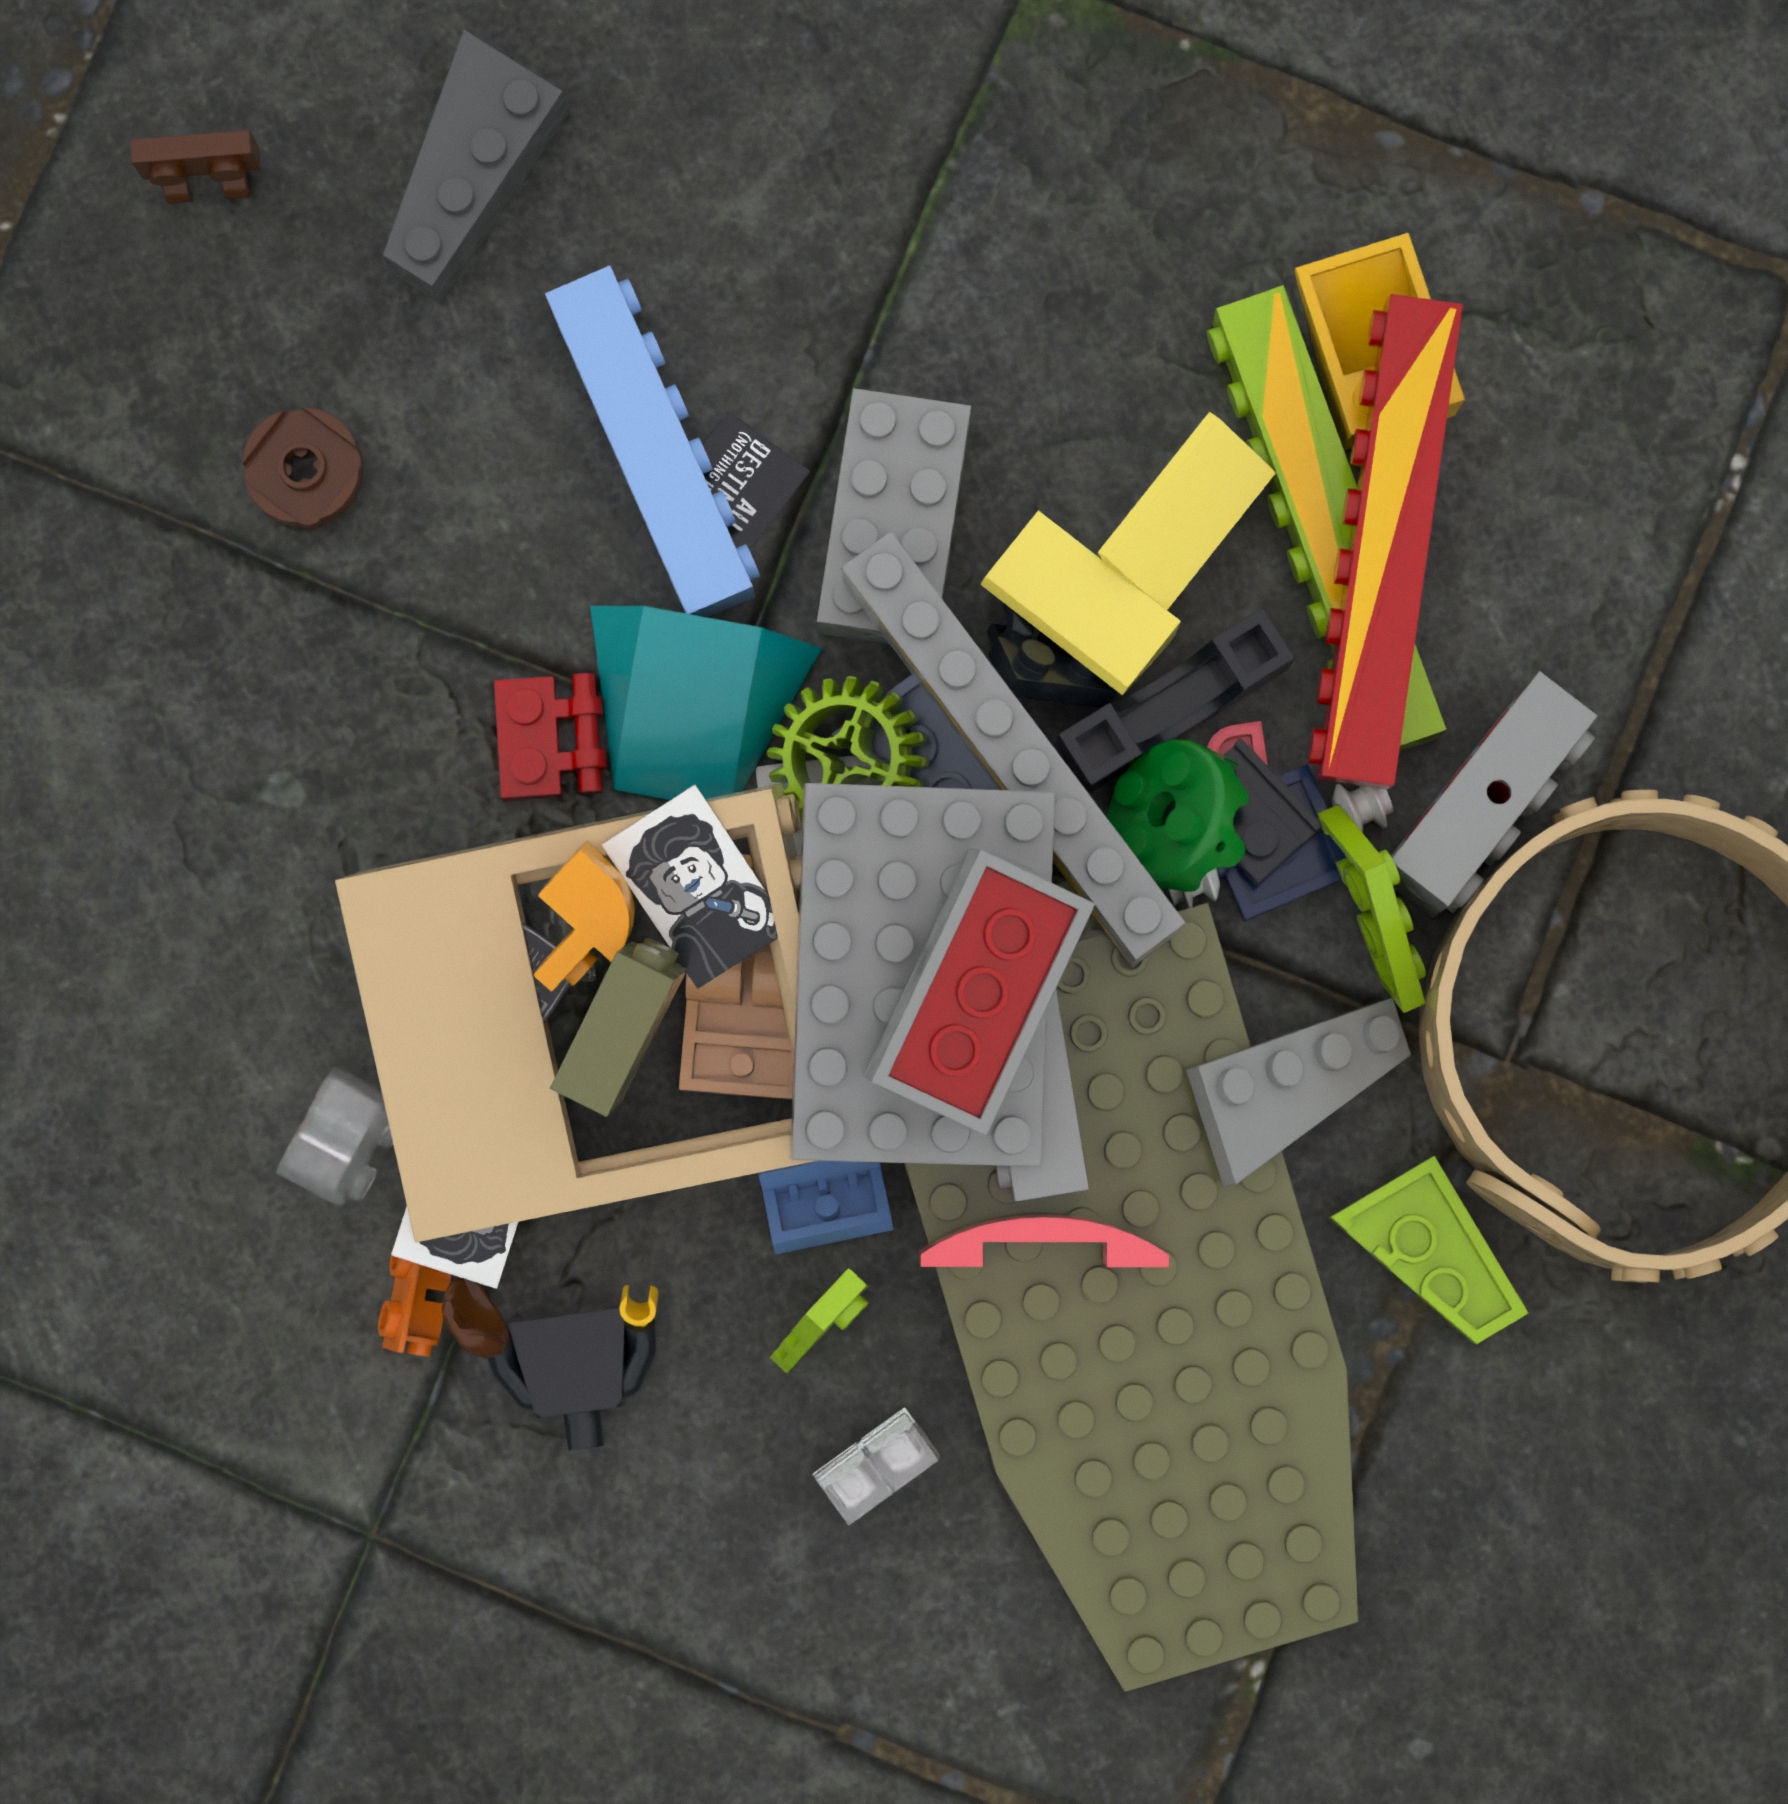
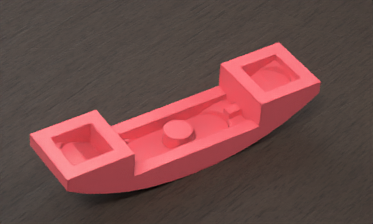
[919,1214,1169,1267]

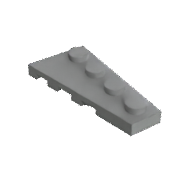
[1186,998,1411,1187]

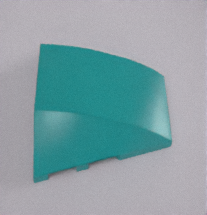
[590,606,822,801]

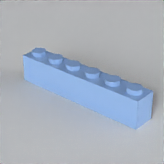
[545,265,760,618]

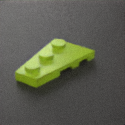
[1317,804,1426,1013]
[1328,1156,1529,1344]
[769,1268,869,1374]

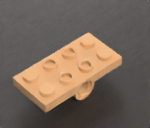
[679,854,794,1100]

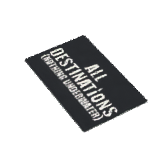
[632,412,809,561]

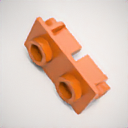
[378,1244,452,1357]

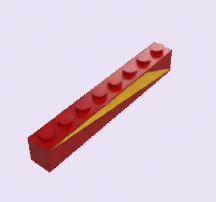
[1308,294,1463,790]

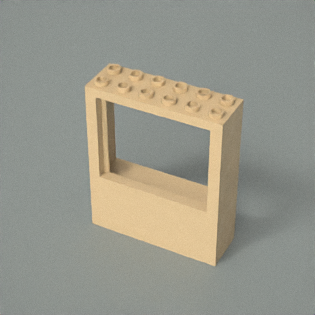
[335,783,814,1243]

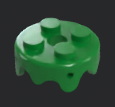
[1107,739,1249,892]

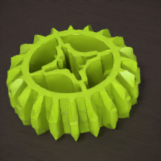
[767,676,929,822]

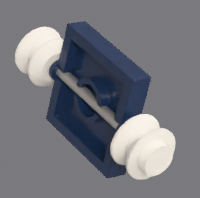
[1165,764,1393,922]

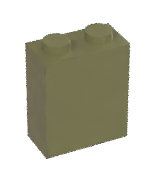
[550,938,688,1117]

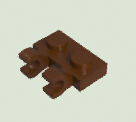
[130,130,261,204]

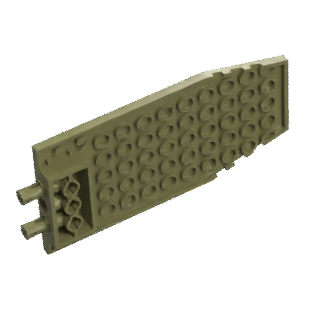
[905,881,1358,1692]

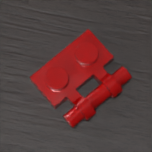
[494,673,607,801]

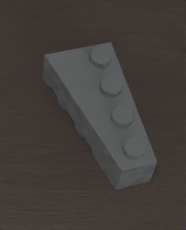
[383,30,569,304]

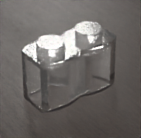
[276,1066,393,1207]

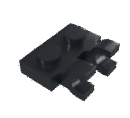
[987,603,1118,707]

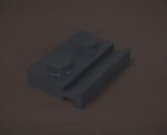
[1224,738,1322,887]

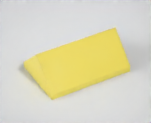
[1098,412,1276,610]
[980,510,1181,695]

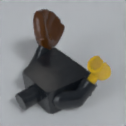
[442,1277,659,1451]

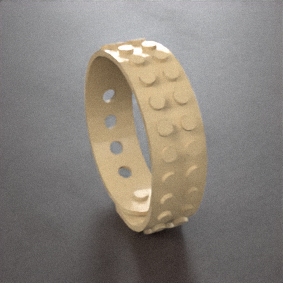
[1418,790,1788,1283]

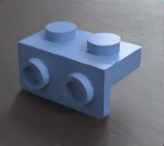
[758,1161,894,1255]

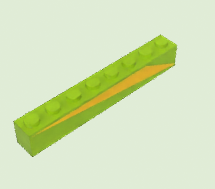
[1207,285,1447,752]

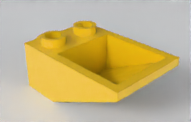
[1294,233,1465,451]

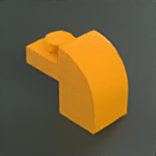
[533,841,635,992]

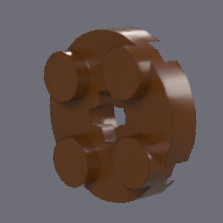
[243,408,365,530]

